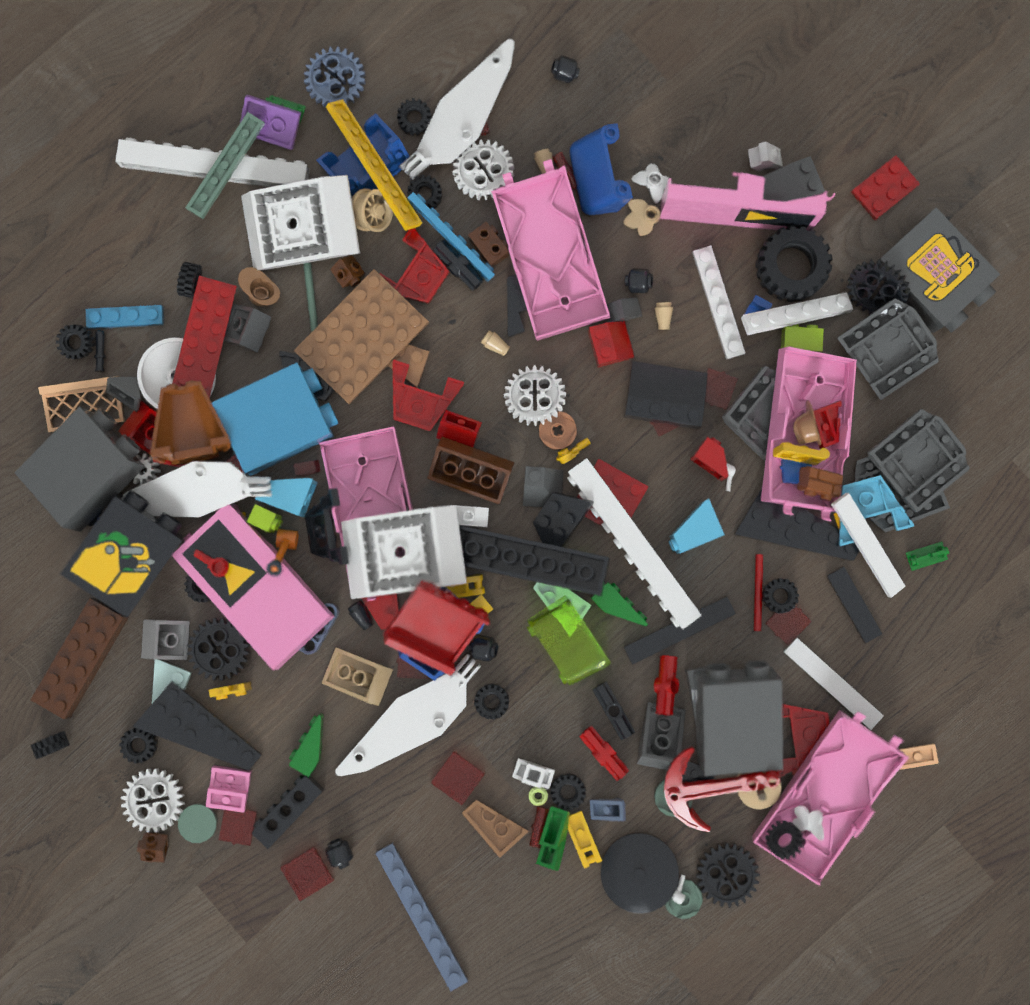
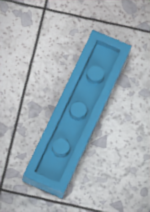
[86,305,164,329]

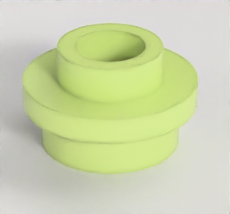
[529,787,548,806]

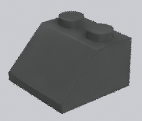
[224,304,271,352]

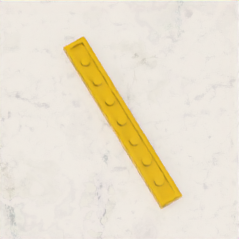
[326,99,422,231]

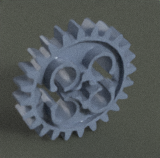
[304,47,366,108]

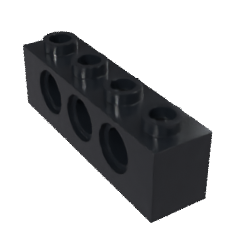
[251,775,325,849]

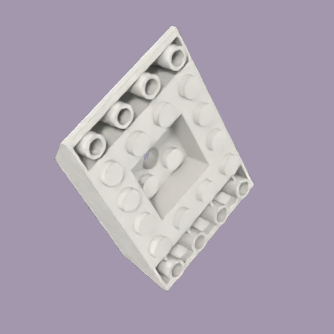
[241,175,360,271]
[341,505,467,599]

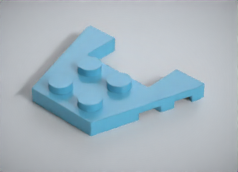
[839,475,914,546]

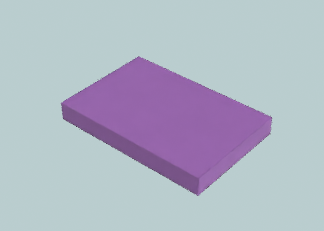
[240,95,301,150]

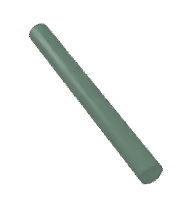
[303,263,318,332]

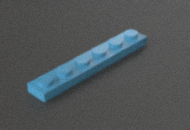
[407,192,495,282]

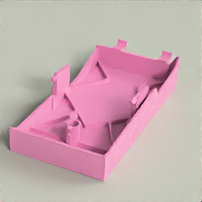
[491,159,610,341]

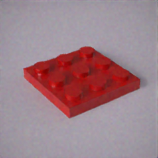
[577,459,648,526]

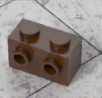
[468,222,509,268]

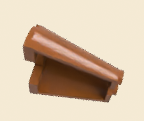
[150,380,231,464]

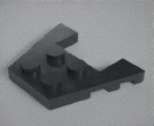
[507,274,528,338]
[305,488,349,565]

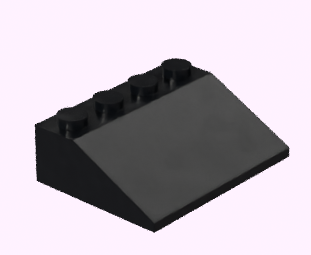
[624,361,708,429]

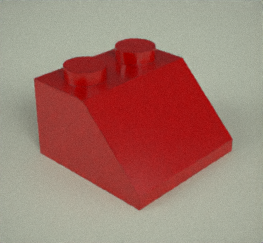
[588,321,635,367]
[118,401,157,455]
[690,437,728,481]

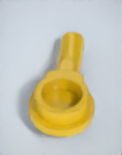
[556,438,591,464]

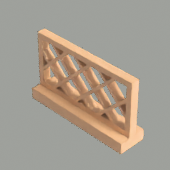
[38,376,125,432]

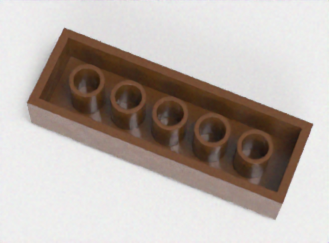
[31,598,129,719]

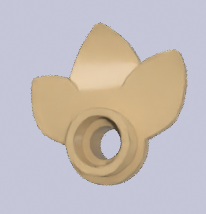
[624,199,660,236]

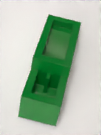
[536,806,570,871]

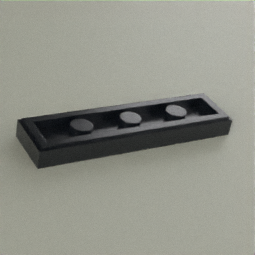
[826,567,882,643]

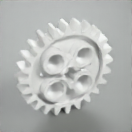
[453,140,514,200]
[504,365,566,426]
[121,768,185,833]

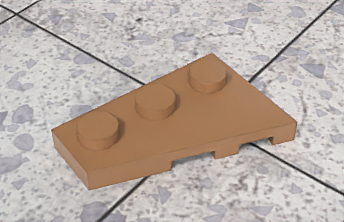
[388,345,430,388]
[461,800,529,858]

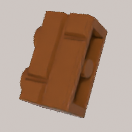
[797,466,843,501]

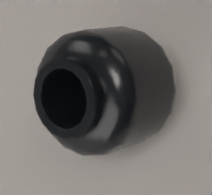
[551,55,580,84]
[625,268,653,293]
[469,635,499,662]
[325,838,354,869]

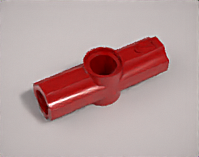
[654,655,679,716]
[579,725,629,781]

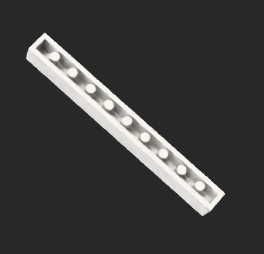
[115,138,309,187]
[567,458,702,629]

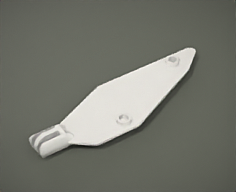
[400,39,514,180]
[123,461,272,517]
[335,654,481,776]

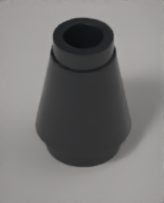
[348,601,373,630]

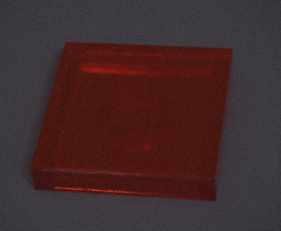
[431,751,485,805]
[280,847,334,901]

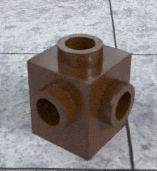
[330,255,365,288]
[137,833,169,863]

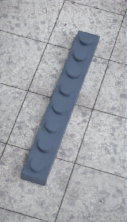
[375,843,468,991]

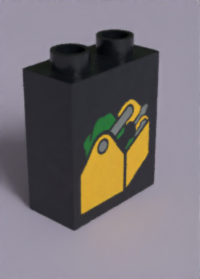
[60,490,183,618]

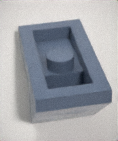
[590,798,626,821]

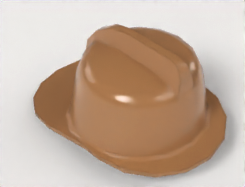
[238,267,280,307]
[793,400,821,445]

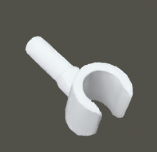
[726,463,736,491]
[672,875,685,904]

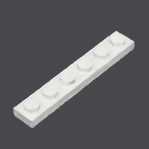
[692,246,745,360]
[741,292,853,335]

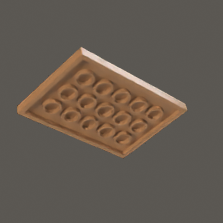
[294,269,429,404]

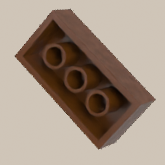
[427,437,515,505]

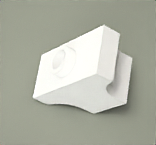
[748,141,783,171]
[450,505,489,527]
[512,758,555,789]

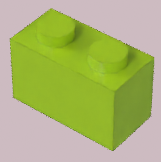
[781,324,824,353]
[247,504,283,533]

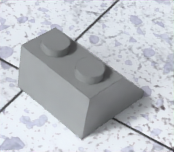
[141,619,190,660]

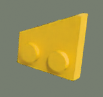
[209,682,252,700]

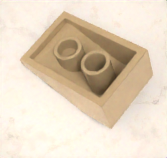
[322,647,393,706]

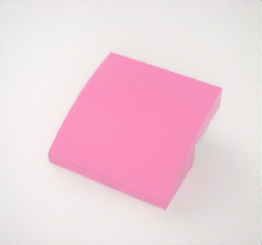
[206,765,252,812]

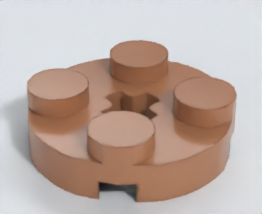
[539,411,577,450]

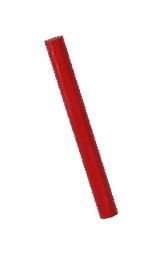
[754,554,763,631]

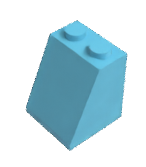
[255,478,318,518]
[668,499,724,554]

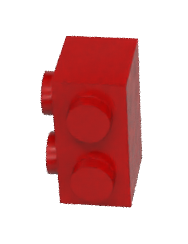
[436,410,482,448]

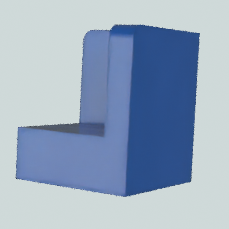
[744,295,772,315]

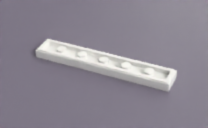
[831,493,905,598]
[783,638,884,730]

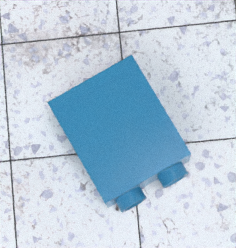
[212,363,339,476]

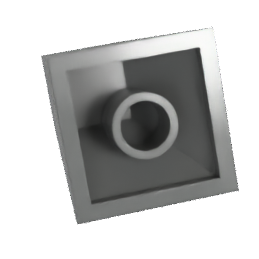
[523,466,564,507]

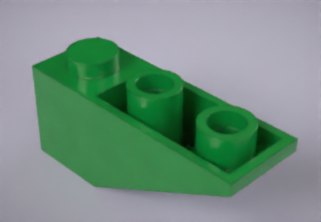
[591,582,648,626]
[289,713,324,777]

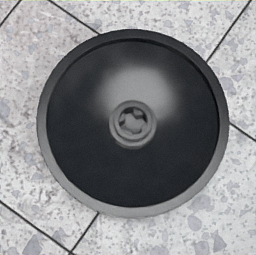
[601,833,679,913]

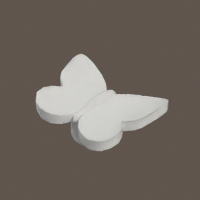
[631,164,669,204]
[792,805,824,841]

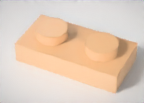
[900,743,939,770]

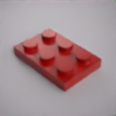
[851,156,920,221]

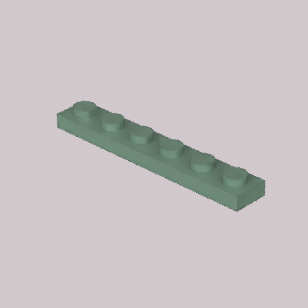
[185,112,265,219]

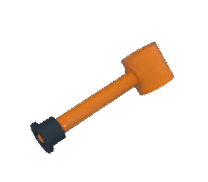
[266,529,299,576]

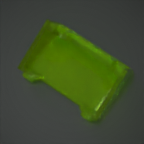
[526,595,611,685]

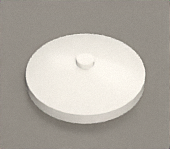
[137,338,216,409]

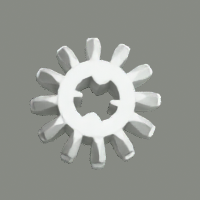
[133,454,161,485]

